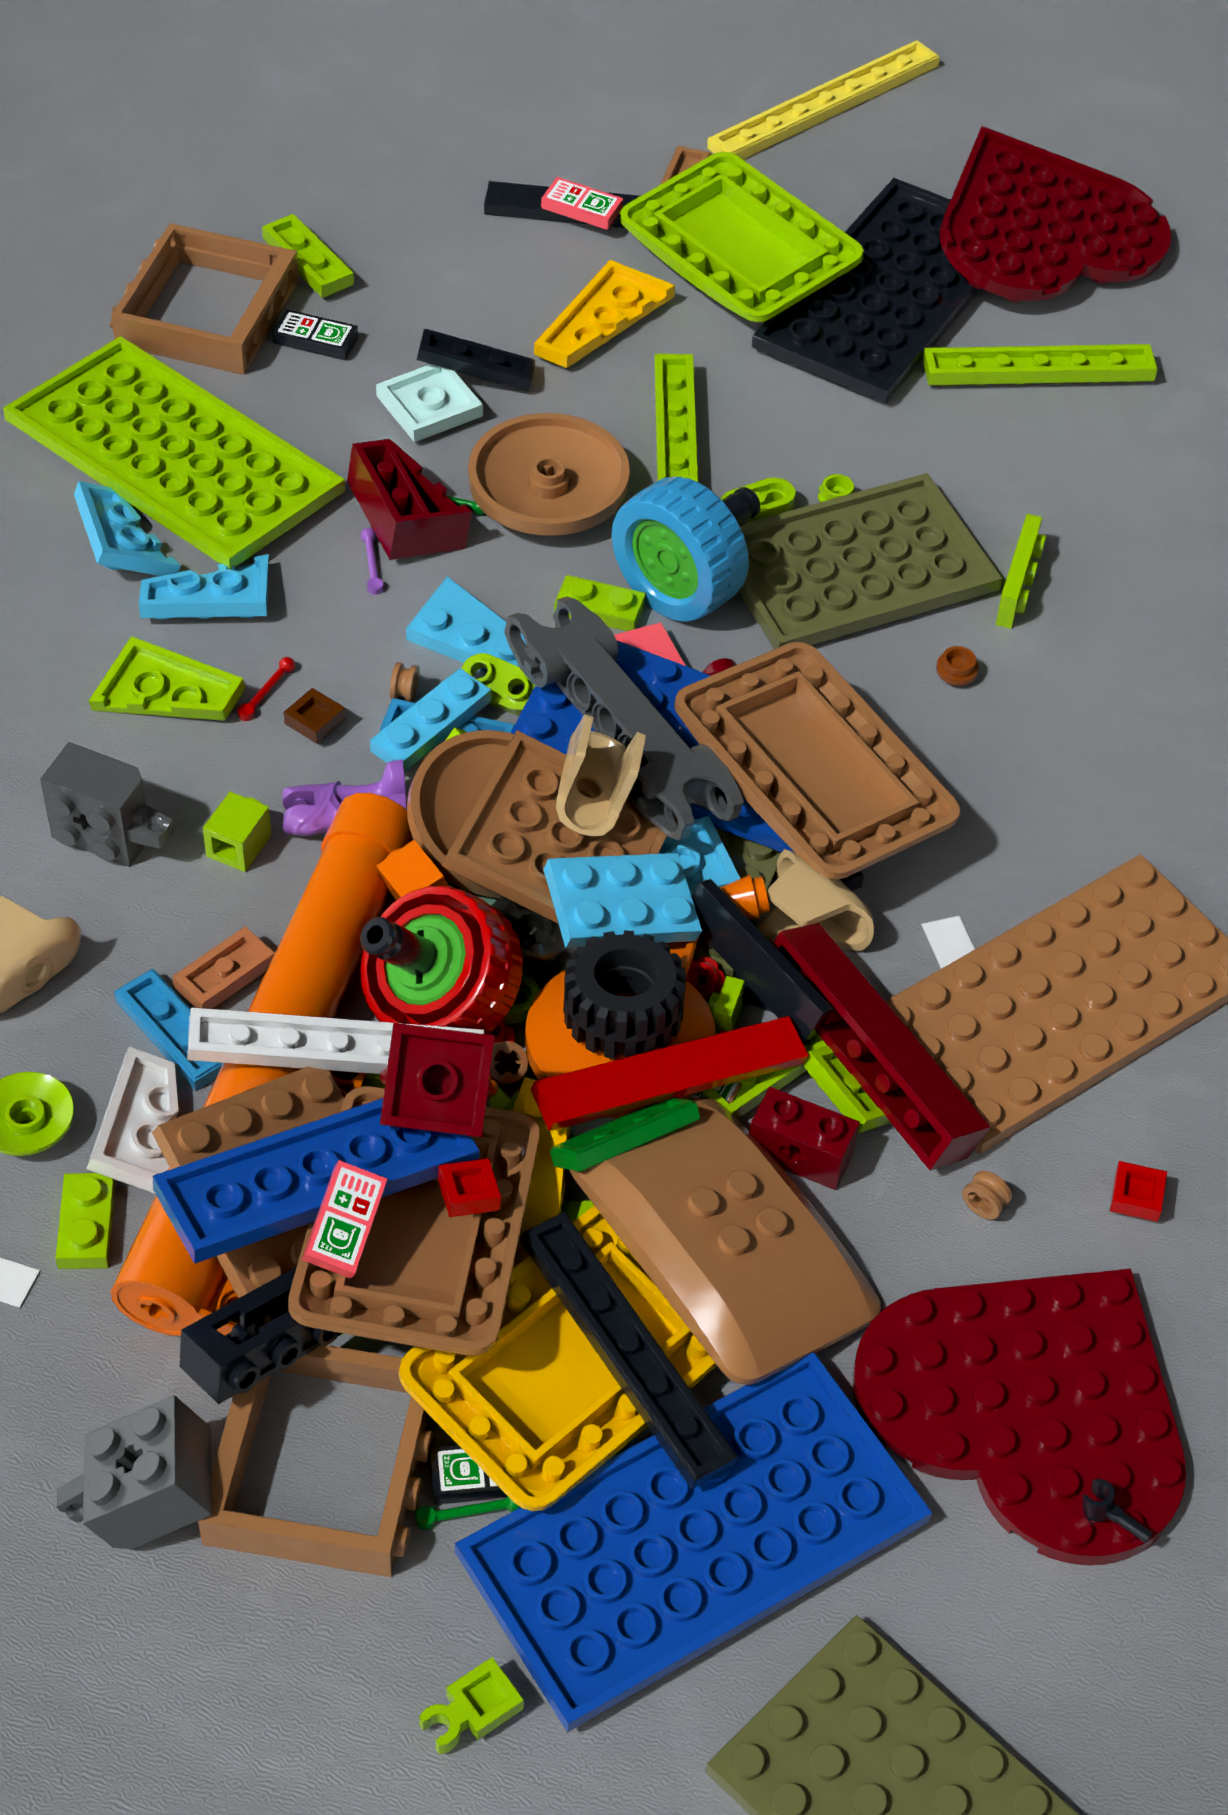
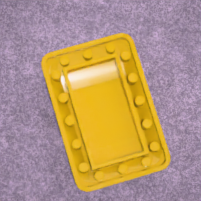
[398,1206,717,1511]

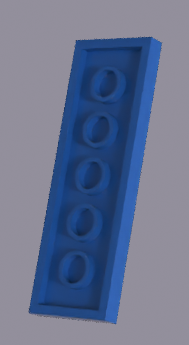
[153,1098,480,1264]

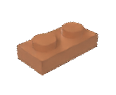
[172,926,275,1009]

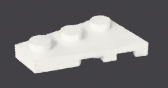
[86,1046,179,1193]

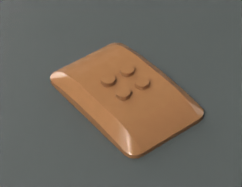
[674,642,960,879]
[288,1086,540,1355]
[570,1098,881,1385]

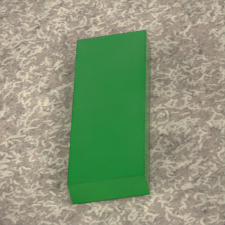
[550,1098,701,1172]

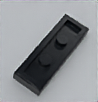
[416,329,536,392]

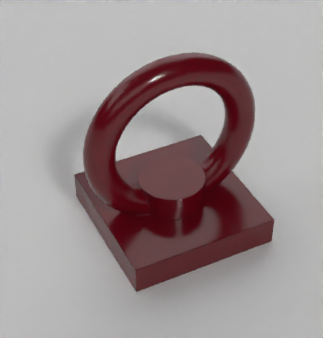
[380,1023,499,1137]

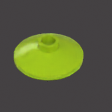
[0,1072,74,1156]

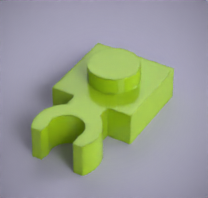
[419,1657,524,1754]

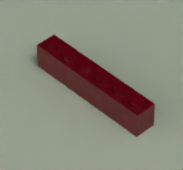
[773,923,990,1171]

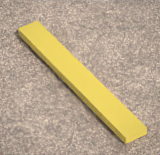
[707,40,940,160]

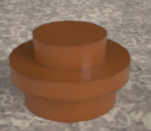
[936,646,979,685]

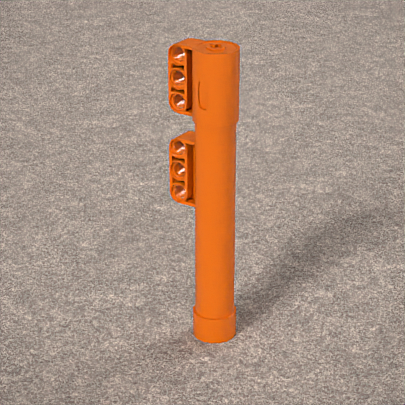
[111,793,414,1336]

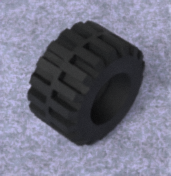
[563,930,686,1059]

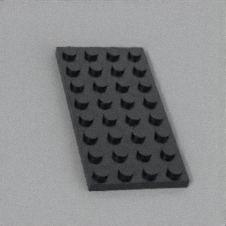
[751,177,980,403]

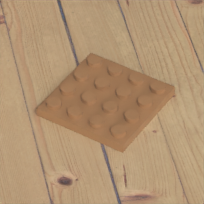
[442,730,676,924]
[152,1067,344,1298]

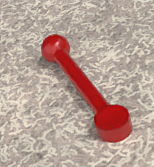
[237,657,296,721]

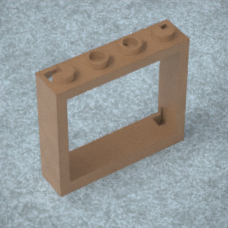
[109,223,299,375]
[198,1345,433,1577]

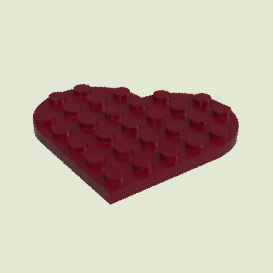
[939,126,1171,302]
[852,1268,1186,1565]

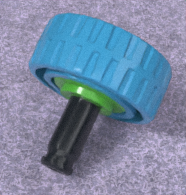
[612,477,761,622]

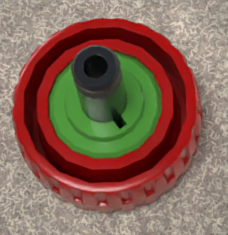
[360,885,523,1034]

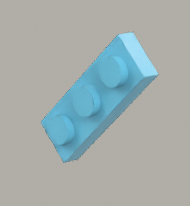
[370,668,491,772]

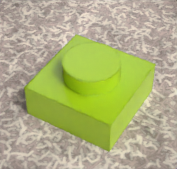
[708,976,744,1034]

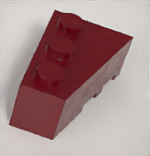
[347,439,472,560]

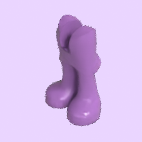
[282,759,407,836]

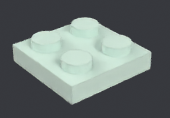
[376,364,483,442]

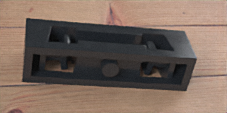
[180,1267,343,1404]

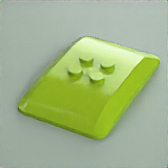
[620,152,863,322]

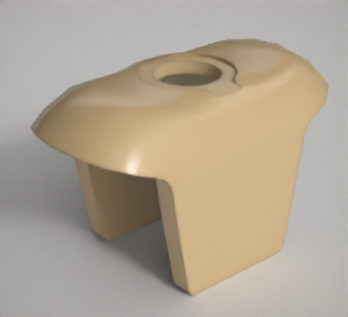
[556,714,646,836]
[758,849,874,951]
[0,896,81,1013]

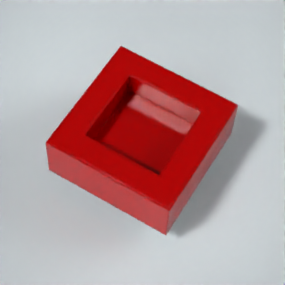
[438,1158,501,1218]
[1109,1161,1167,1222]

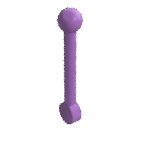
[360,527,384,595]

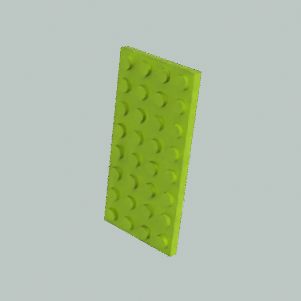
[3,336,345,570]

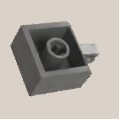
[40,742,174,867]
[56,1395,212,1549]

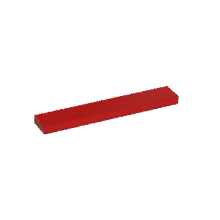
[530,1016,809,1132]

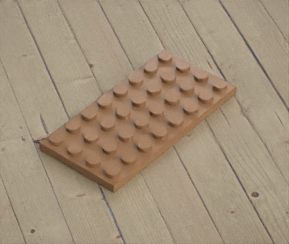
[885,854,1228,1154]

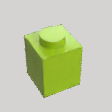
[203,791,272,872]

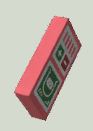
[541,177,623,230]
[302,1160,387,1279]

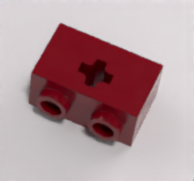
[749,1086,860,1190]

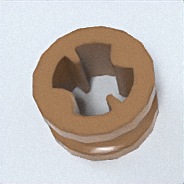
[390,662,420,702]
[490,1041,528,1085]
[962,1171,1013,1220]

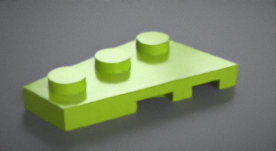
[88,636,246,721]

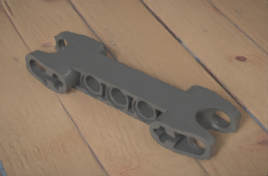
[504,597,744,841]

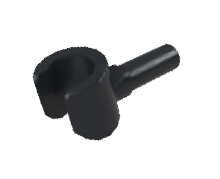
[1082,1479,1153,1544]

